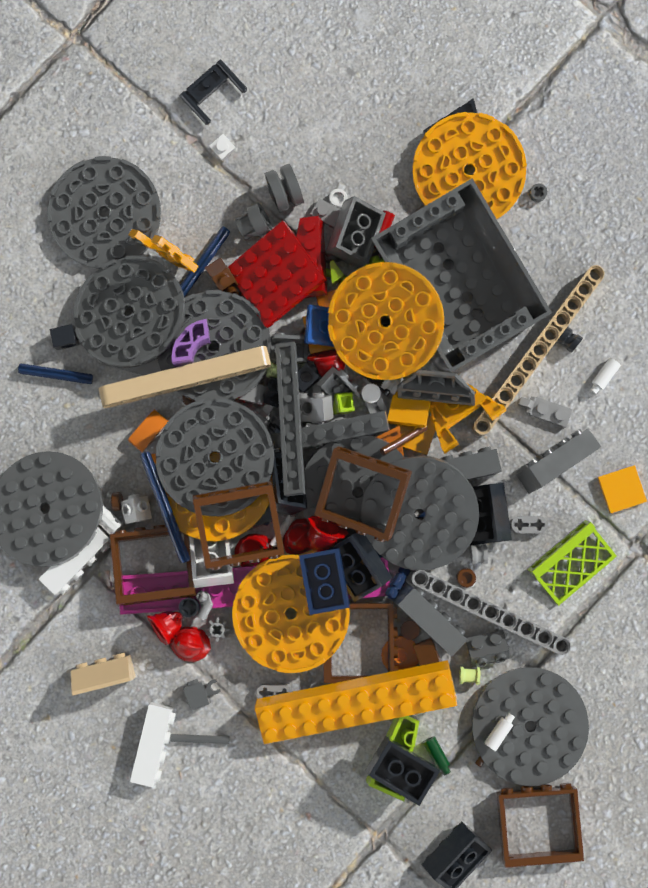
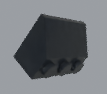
[272,448,307,515]
[469,483,512,546]
[326,532,392,602]
[421,821,492,888]

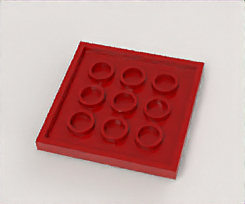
[228,220,327,328]

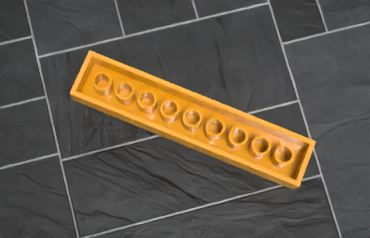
[255,660,457,744]

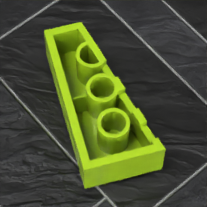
[366,715,420,801]

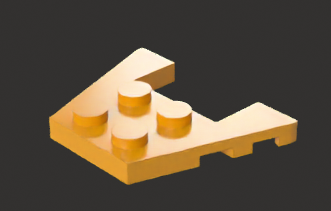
[128,229,198,273]
[430,383,506,454]

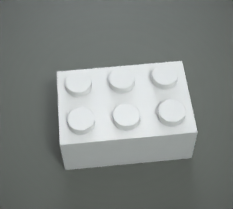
[189,536,234,588]

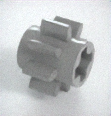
[205,617,230,642]

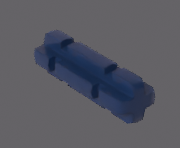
[385,567,411,599]

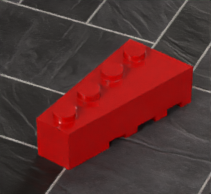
[296,216,327,298]

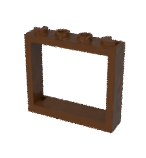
[314,446,412,542]
[193,481,284,570]
[110,525,197,606]
[324,603,398,683]
[496,783,584,868]

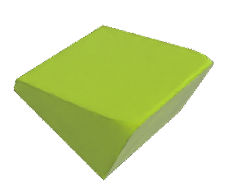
[330,260,344,286]
[333,392,355,415]

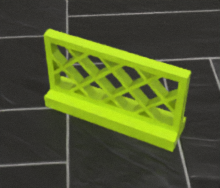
[527,520,617,606]

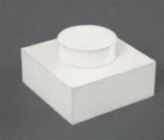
[209,134,236,161]

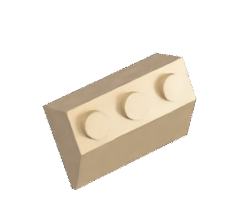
[71,652,136,696]

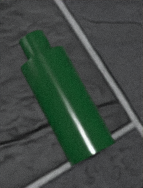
[423,736,451,776]

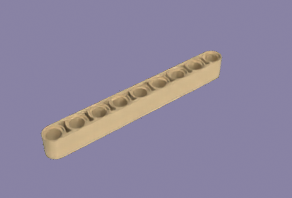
[98,346,271,408]

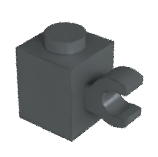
[183,679,221,711]

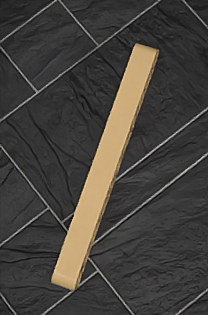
[472,265,605,436]

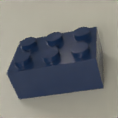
[299,548,350,615]

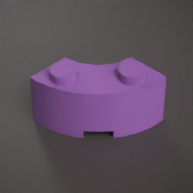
[172,319,210,367]

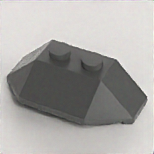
[397,370,475,406]

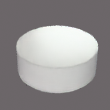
[329,189,348,209]
[361,384,381,404]

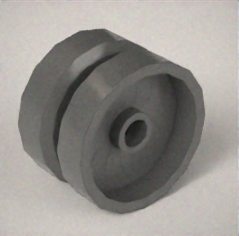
[264,164,304,213]

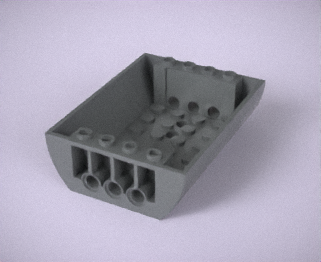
[371,178,552,373]

